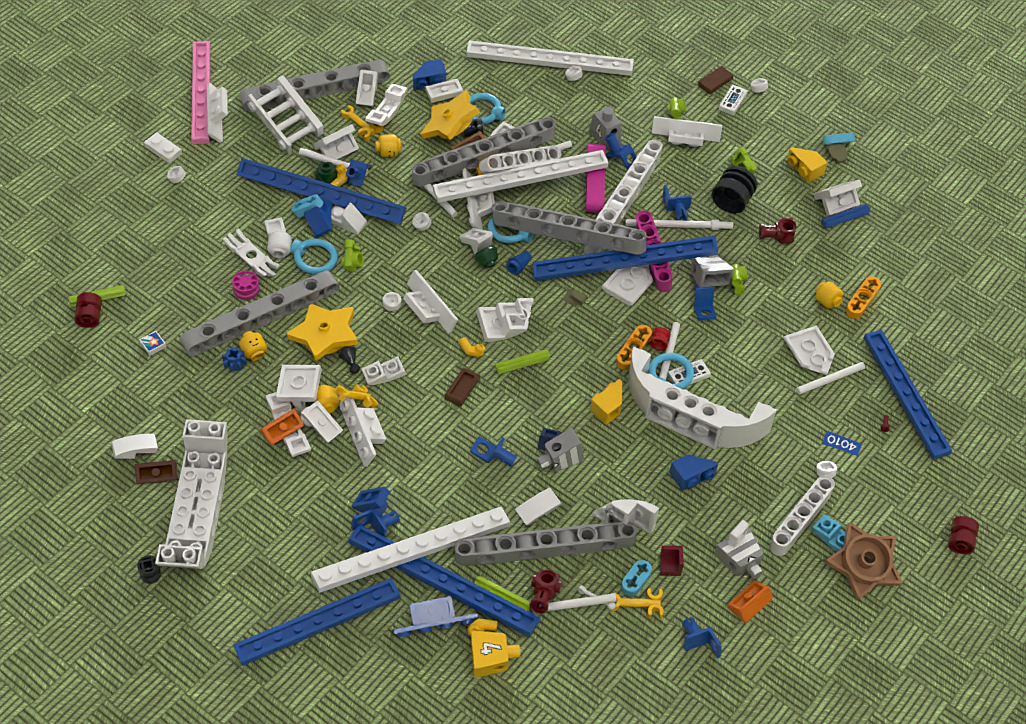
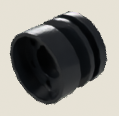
[711,166,758,214]

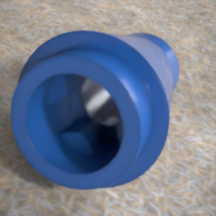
[506,251,532,275]

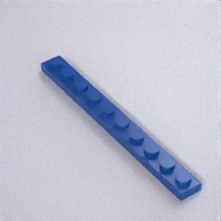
[236,158,407,225]
[533,236,718,281]
[348,524,540,638]

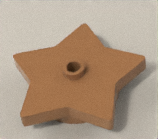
[825,522,902,600]

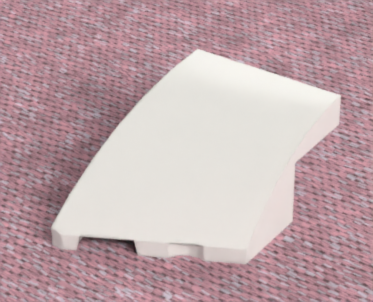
[476,298,534,342]
[592,499,659,534]

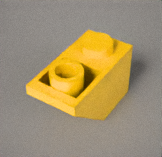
[787,147,828,183]
[590,379,622,425]

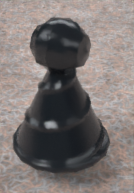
[339,346,360,374]

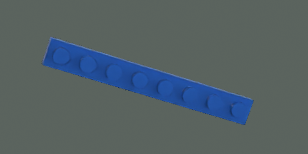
[864,329,952,460]
[233,578,400,666]

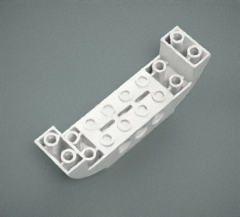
[628,347,777,450]
[155,419,227,569]

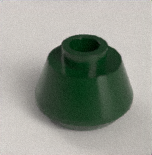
[315,162,337,184]
[474,245,498,268]

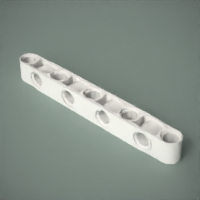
[583,140,662,254]

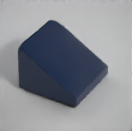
[538,428,562,451]

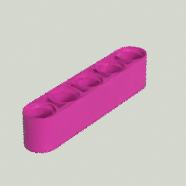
[585,144,605,213]
[636,210,672,292]

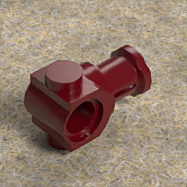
[759,218,797,244]
[530,570,563,614]

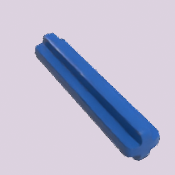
[822,204,871,228]

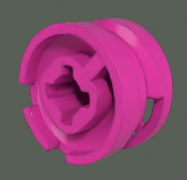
[232,270,260,300]

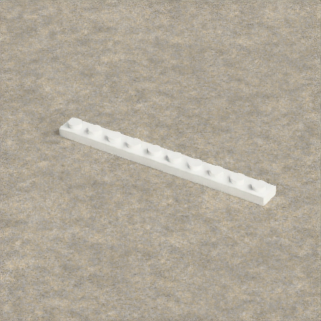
[467,41,634,76]
[433,150,608,203]
[311,507,510,593]

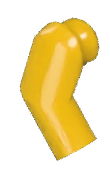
[330,164,348,187]
[458,337,485,357]
[467,618,498,636]

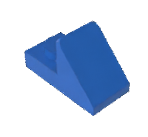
[304,199,331,238]
[351,487,390,517]

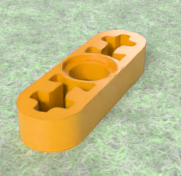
[846,277,881,319]
[616,325,652,370]

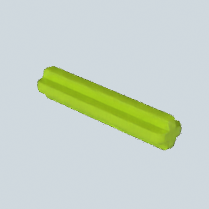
[69,285,126,307]
[495,349,550,374]
[474,576,531,611]

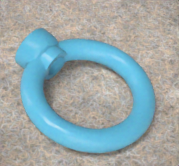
[470,93,506,124]
[488,217,534,243]
[290,239,338,275]
[648,353,694,389]

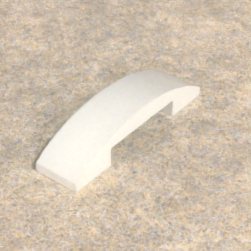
[365,84,407,126]
[266,392,311,457]

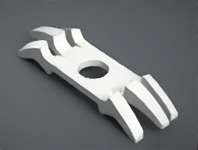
[223,228,280,277]

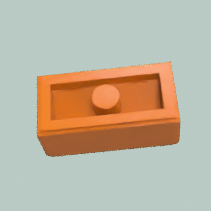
[259,408,305,446]
[727,580,773,623]

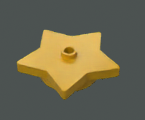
[420,90,480,140]
[287,304,358,361]

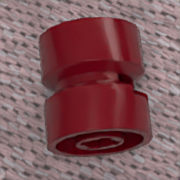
[74,292,102,328]
[948,516,979,555]

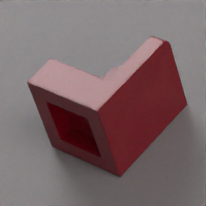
[659,545,684,576]

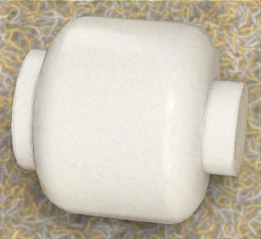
[267,230,292,259]

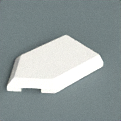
[602,265,653,306]
[783,325,835,375]

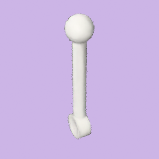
[577,585,616,610]

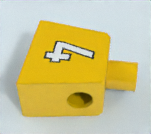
[471,631,520,678]

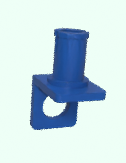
[605,133,637,170]
[346,159,372,187]
[662,185,692,221]
[694,284,716,320]
[470,436,517,467]
[351,509,400,537]
[682,617,722,658]

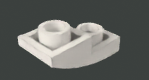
[362,356,407,385]
[112,434,158,459]
[515,488,562,526]

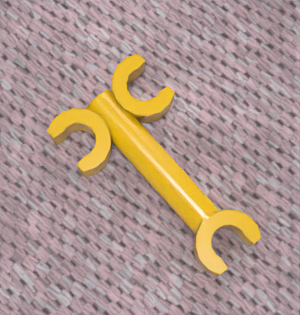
[341,105,383,142]
[333,384,378,409]
[609,588,664,619]

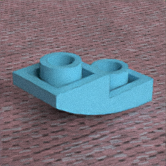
[812,514,845,552]

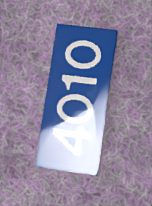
[822,431,862,456]

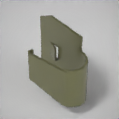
[828,143,848,163]
[563,289,587,307]

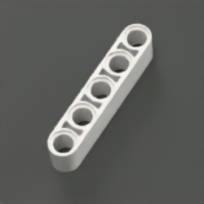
[479,146,561,174]
[770,475,835,556]

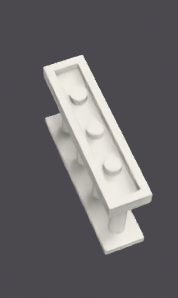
[248,75,323,154]

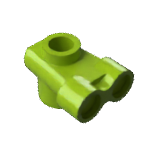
[667,98,687,120]
[730,147,757,174]
[341,239,364,272]
[731,264,748,295]

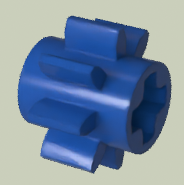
[222,347,247,372]

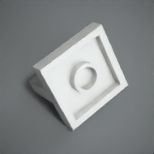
[313,124,359,159]
[813,180,862,216]
[276,365,322,413]

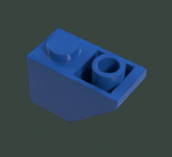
[413,59,446,90]
[669,454,718,491]

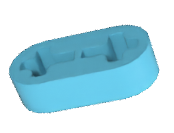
[822,132,855,145]
[291,194,323,217]
[621,560,652,596]

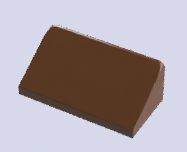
[135,460,178,484]

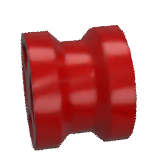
[649,327,671,351]

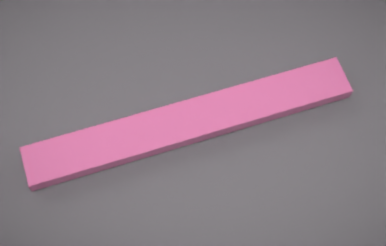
[191,41,210,144]

